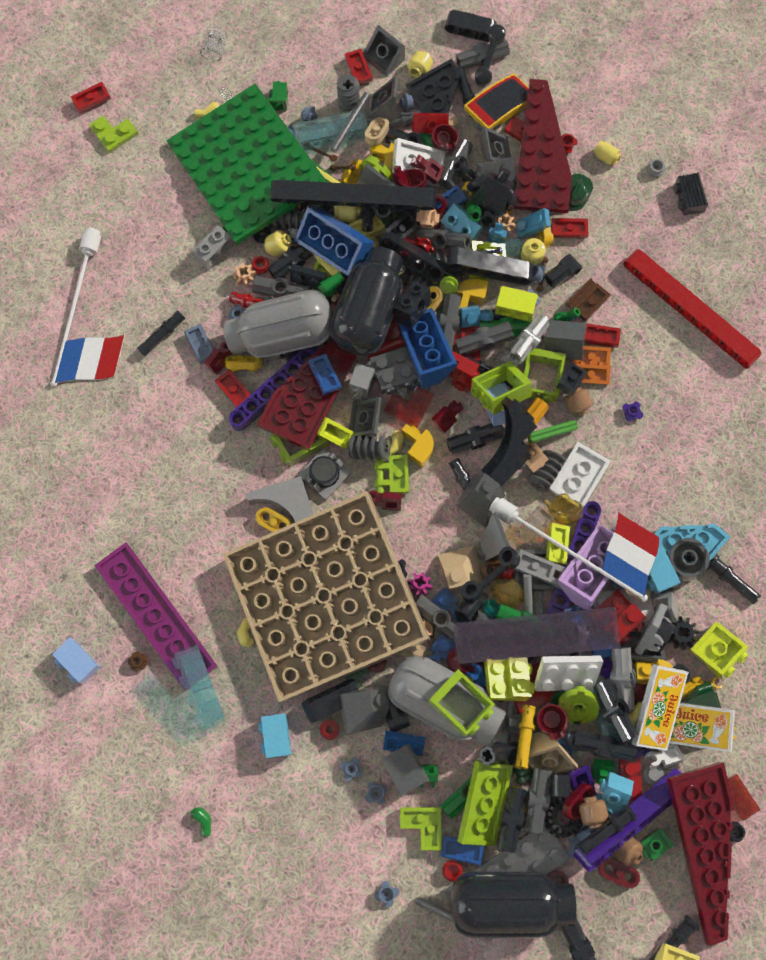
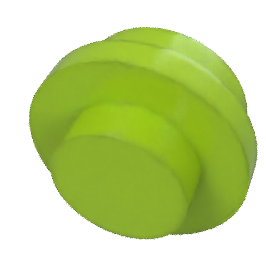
[440,276,458,294]

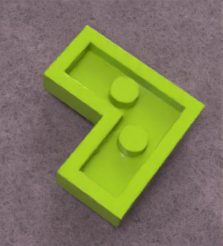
[89,116,139,153]
[400,807,442,850]

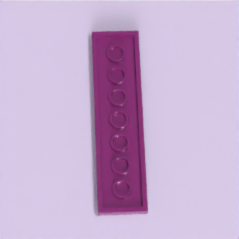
[94,542,218,691]

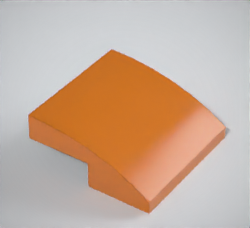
[572,346,611,385]

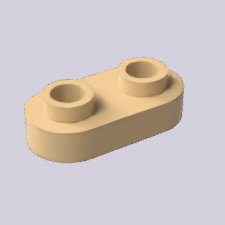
[365,117,389,146]

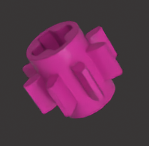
[408,572,432,597]

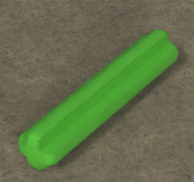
[527,420,578,443]

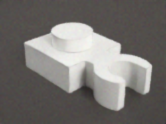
[645,743,685,769]

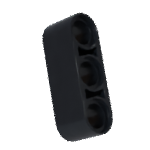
[444,10,497,42]
[301,679,359,723]

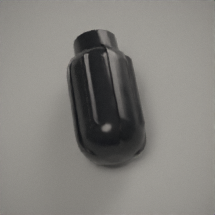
[329,247,403,355]
[450,872,577,938]

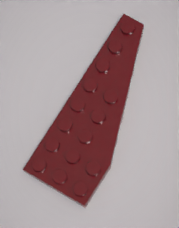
[513,79,572,214]
[257,338,357,451]
[667,762,734,946]

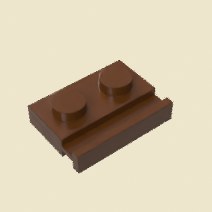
[566,278,611,322]

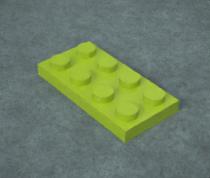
[458,760,513,846]

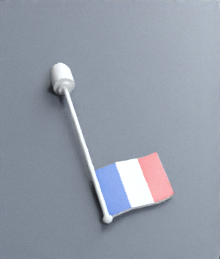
[50,227,125,387]
[489,497,659,602]

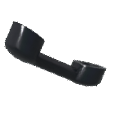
[475,24,506,87]
[461,546,520,601]

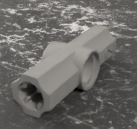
[508,314,550,364]
[610,647,636,710]

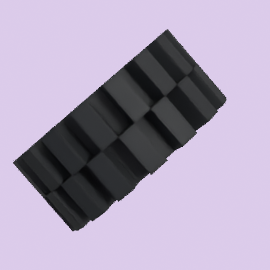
[544,797,583,838]

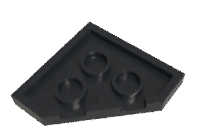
[406,58,461,114]

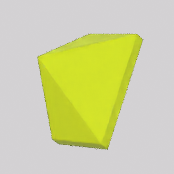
[317,417,354,449]

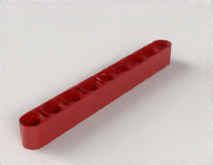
[623,249,762,369]

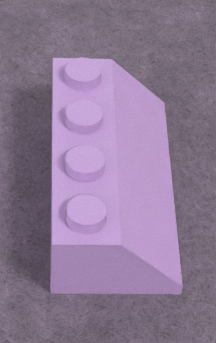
[557,524,613,612]

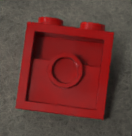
[447,350,480,393]
[588,589,646,646]

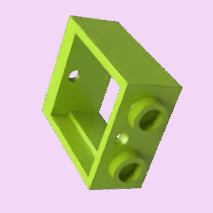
[523,348,566,403]
[471,361,532,415]
[269,433,329,467]
[428,669,495,737]

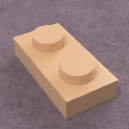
[525,442,549,472]

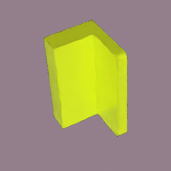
[495,286,538,322]
[546,522,570,566]

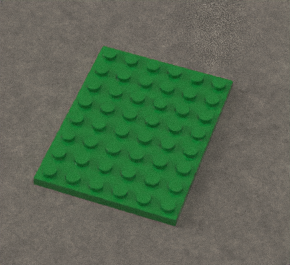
[166,83,327,245]

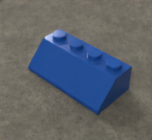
[294,207,375,276]
[397,308,457,389]

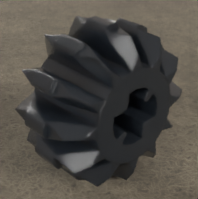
[667,616,699,651]

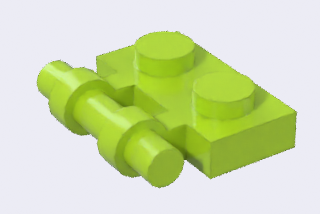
[374,455,409,495]

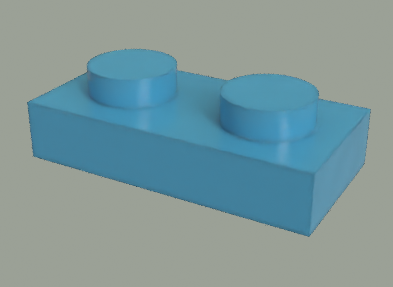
[516,208,551,239]

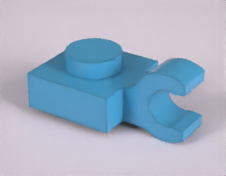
[487,222,507,244]
[460,306,493,328]

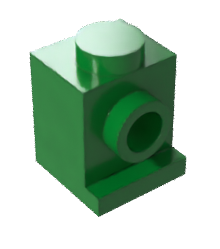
[268,81,288,111]
[639,828,674,861]

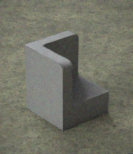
[652,591,678,623]

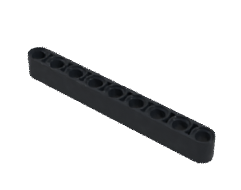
[270,180,436,210]

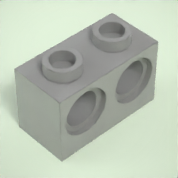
[193,225,234,270]
[349,363,375,401]

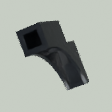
[481,396,537,487]

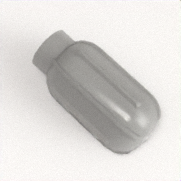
[224,290,333,358]
[388,656,506,746]

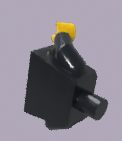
[462,168,516,216]

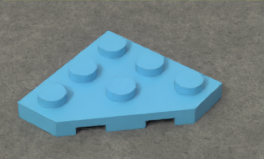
[655,524,730,581]

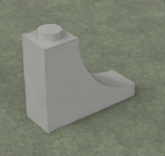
[246,476,313,522]

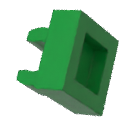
[590,759,615,785]
[420,764,438,788]

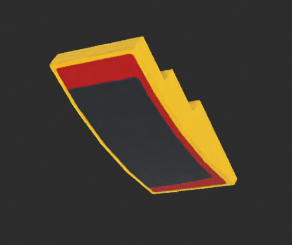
[464,73,529,130]

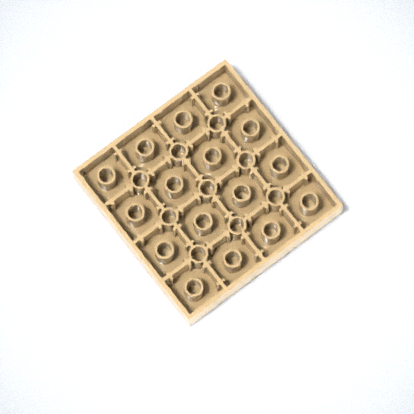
[223,491,431,703]

